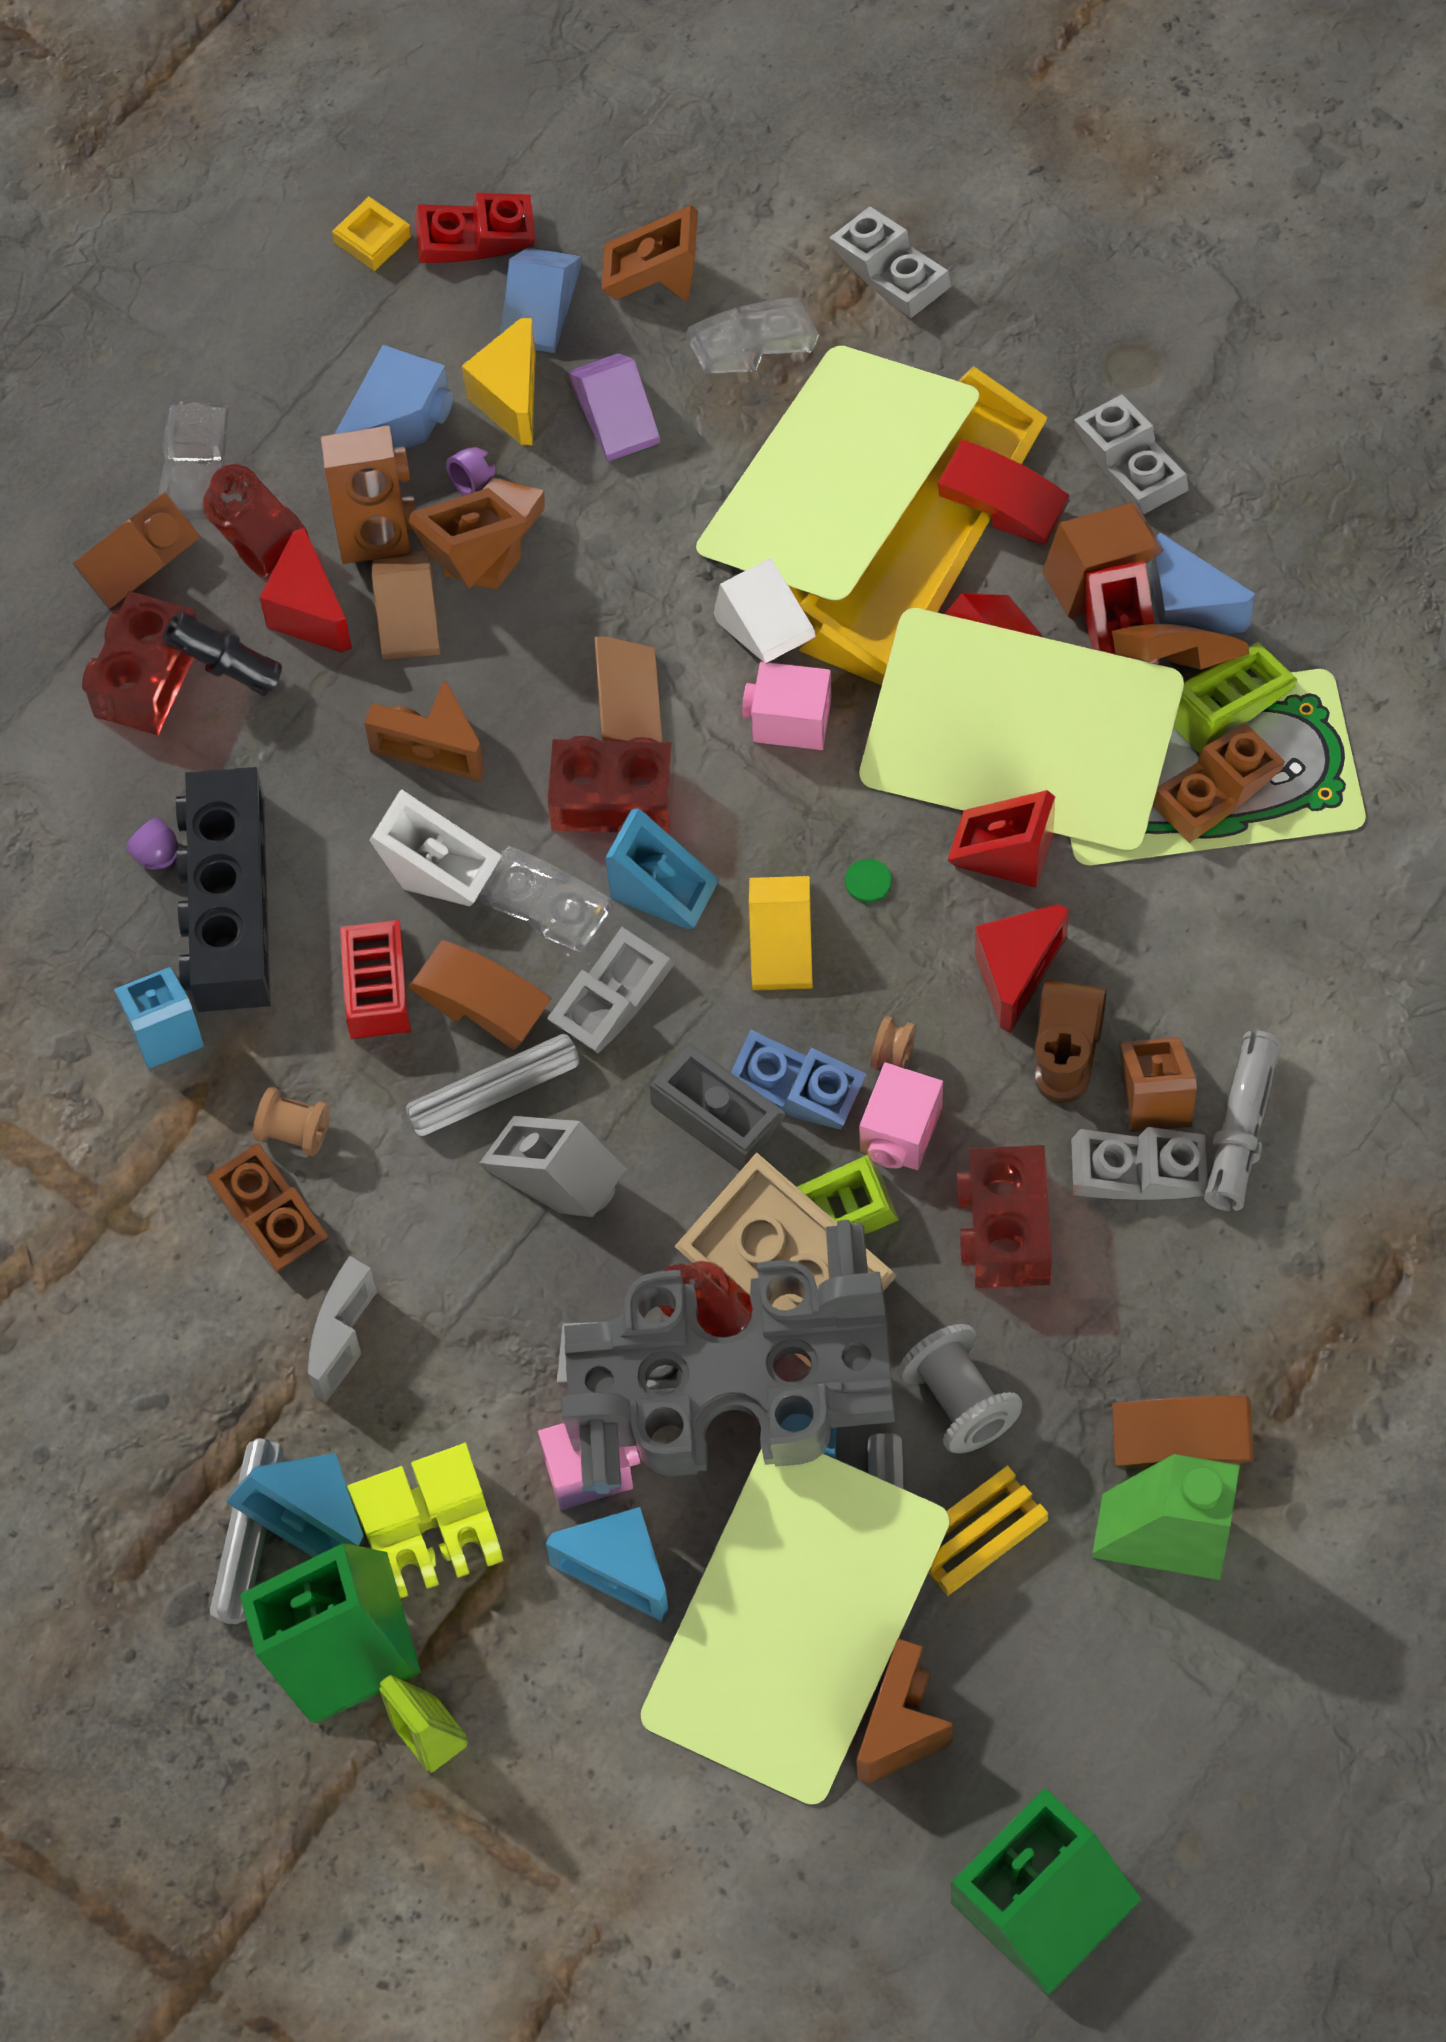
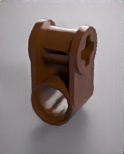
[1035,980,1107,1103]

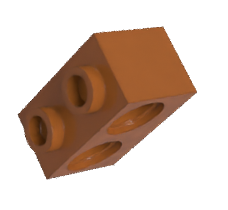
[321,425,416,564]

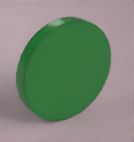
[845,859,892,903]

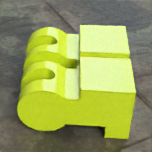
[347,1443,504,1599]

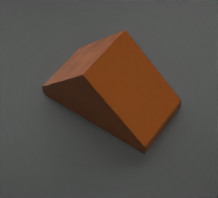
[408,488,529,589]
[1042,502,1163,620]
[1119,1037,1197,1132]

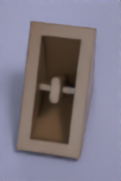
[371,551,441,661]

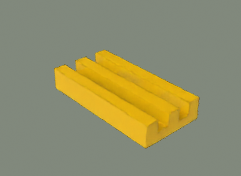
[928,1465,1048,1597]

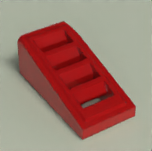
[340,920,411,1039]

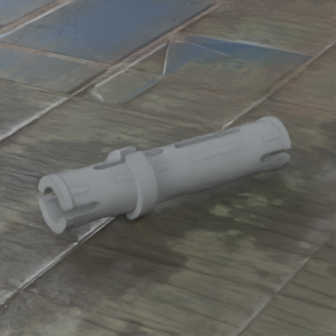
[1204,1031,1282,1211]

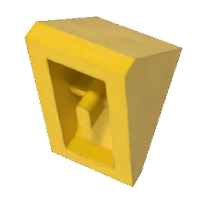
[462,318,536,445]
[749,876,813,990]

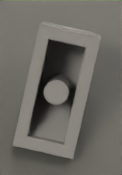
[479,1116,627,1217]

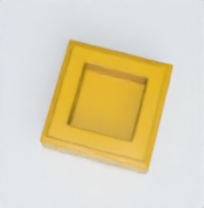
[332,196,412,272]

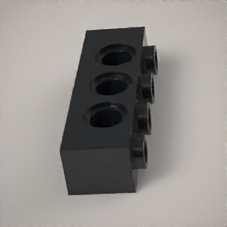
[176,767,271,1012]

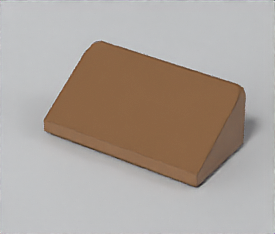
[595,637,663,758]

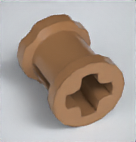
[253,1087,331,1157]

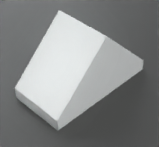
[714,558,816,663]
[369,789,502,906]

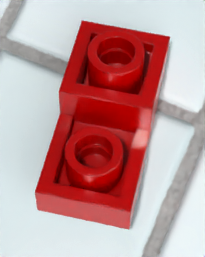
[414,192,536,263]
[937,439,1070,545]

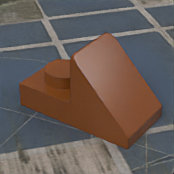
[601,205,698,301]
[73,491,201,609]
[364,681,485,782]
[856,1639,953,1783]

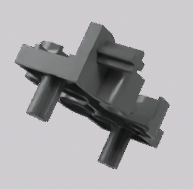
[561,1220,895,1495]

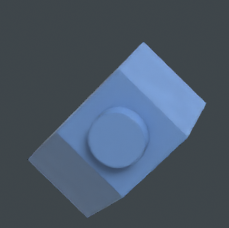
[335,345,453,449]

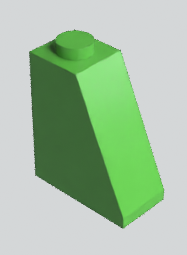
[1092,1454,1240,1580]

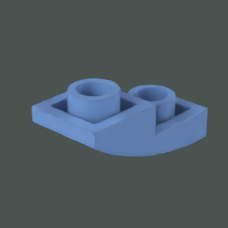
[730,1030,866,1130]

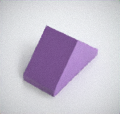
[566,353,660,462]

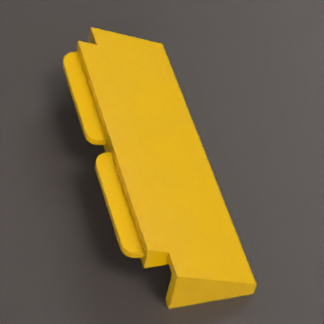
[788,366,1048,686]

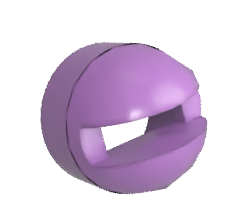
[446,447,496,496]
[125,817,178,870]

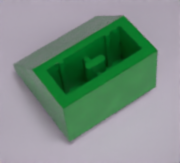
[240,1543,421,1723]
[951,1788,1141,1997]

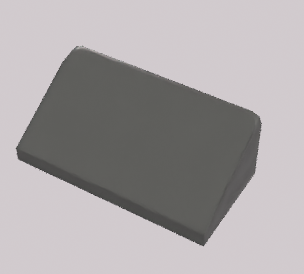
[650,1043,785,1171]

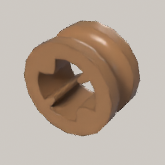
[870,1016,916,1070]

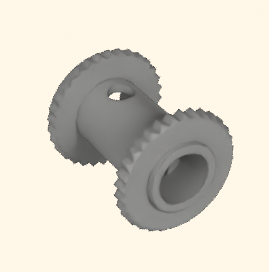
[898,1324,1023,1454]

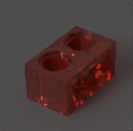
[82,591,197,735]
[547,736,674,834]
[957,1145,1052,1288]

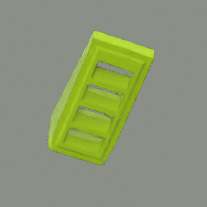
[1173,642,1298,753]
[797,1155,899,1234]
[379,1675,468,1773]

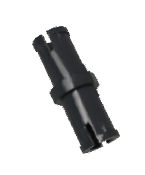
[162,610,282,696]

